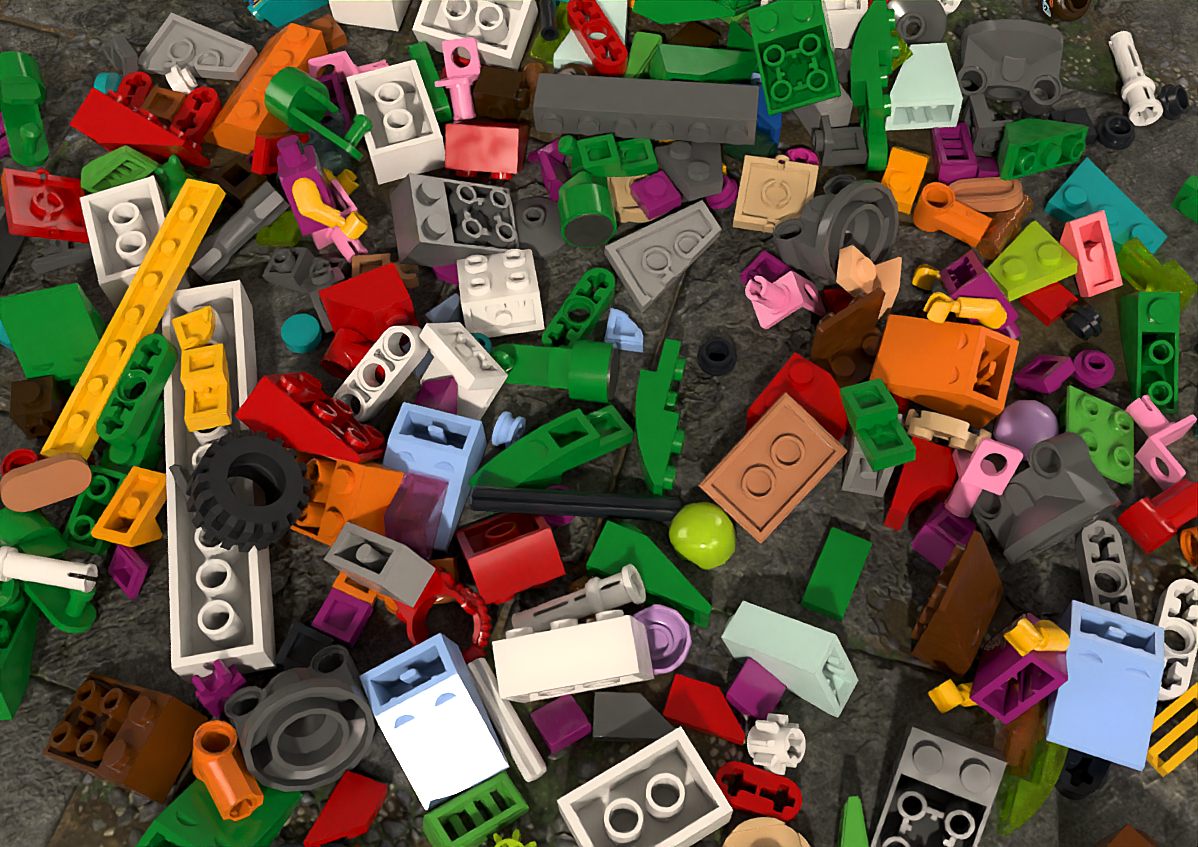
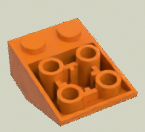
[869,314,1019,429]
[284,447,404,547]

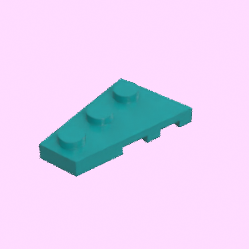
[1044,157,1167,269]

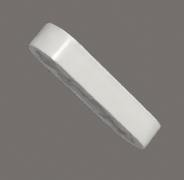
[1153,579,1198,703]

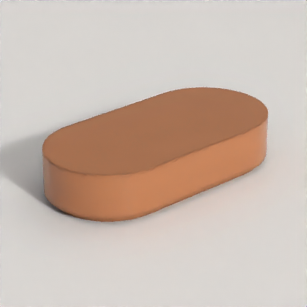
[949,177,1023,212]
[0,452,92,512]

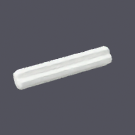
[467,658,547,782]

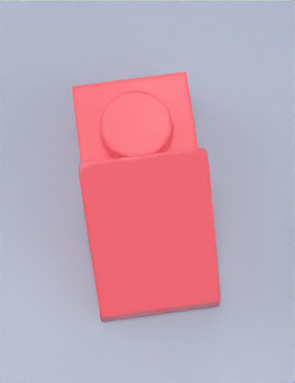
[1059,210,1123,297]

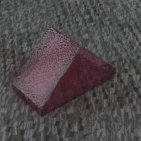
[384,472,449,561]

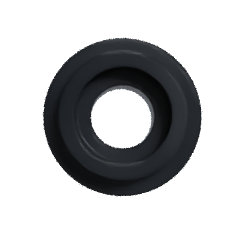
[1156,84,1189,121]
[1097,115,1135,150]
[1064,304,1103,341]
[697,338,737,376]

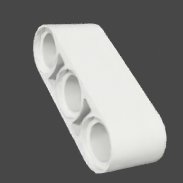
[332,325,429,422]

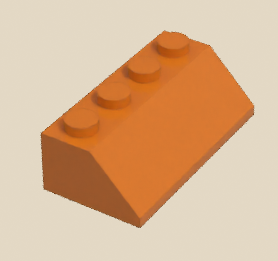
[203,23,328,155]

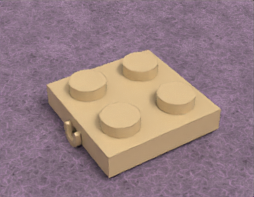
[733,155,819,233]

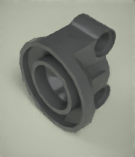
[956,19,1065,115]
[773,174,899,287]
[973,432,1121,565]
[224,645,375,792]

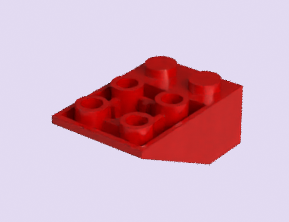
[69,87,211,167]
[235,372,387,463]

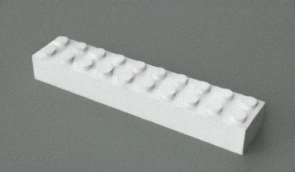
[162,280,277,685]

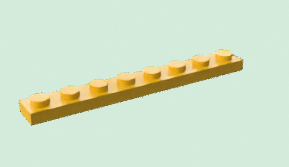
[40,179,226,461]

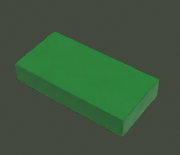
[800,527,872,622]

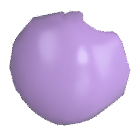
[993,400,1059,461]
[632,604,692,675]

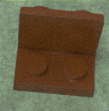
[809,287,886,388]

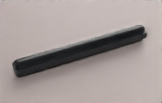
[470,485,679,521]

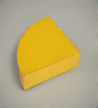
[171,306,216,351]

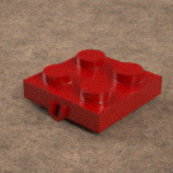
[1,168,89,243]

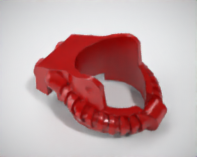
[393,564,492,664]

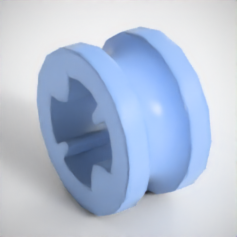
[492,411,526,448]

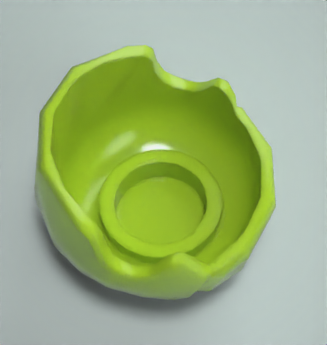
[668,502,737,570]

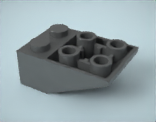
[390,173,520,267]
[869,716,1007,847]

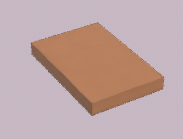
[698,393,848,544]

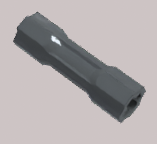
[189,181,290,282]

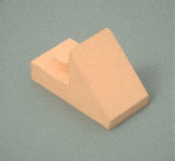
[836,245,902,321]

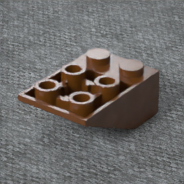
[910,530,1004,680]
[42,672,209,805]

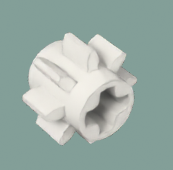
[747,713,806,775]

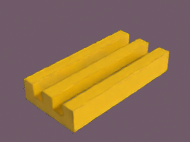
[1146,682,1198,777]

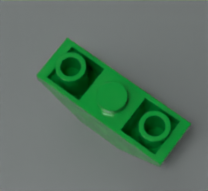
[997,118,1089,181]

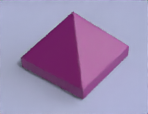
[527,137,565,165]
[107,544,152,599]

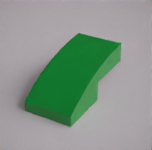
[577,133,658,177]
[840,378,916,472]

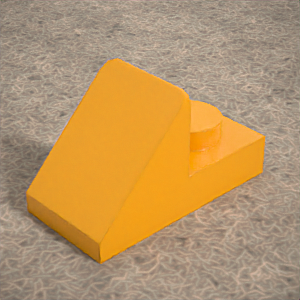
[881,146,931,214]
[90,466,167,547]

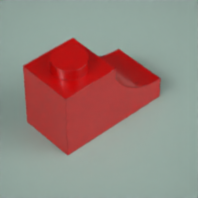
[883,436,959,531]

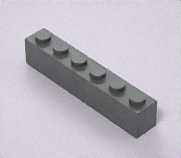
[533,73,759,145]

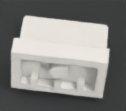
[457,249,545,338]
[419,322,508,421]

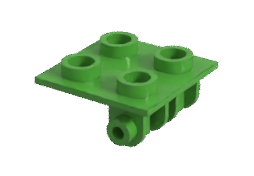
[1058,385,1134,488]

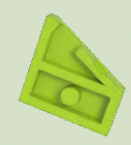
[987,220,1078,301]

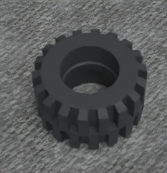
[186,430,311,553]

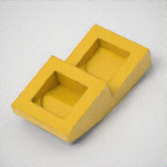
[180,343,232,432]

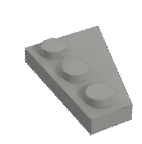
[138,13,258,81]
[604,200,722,314]

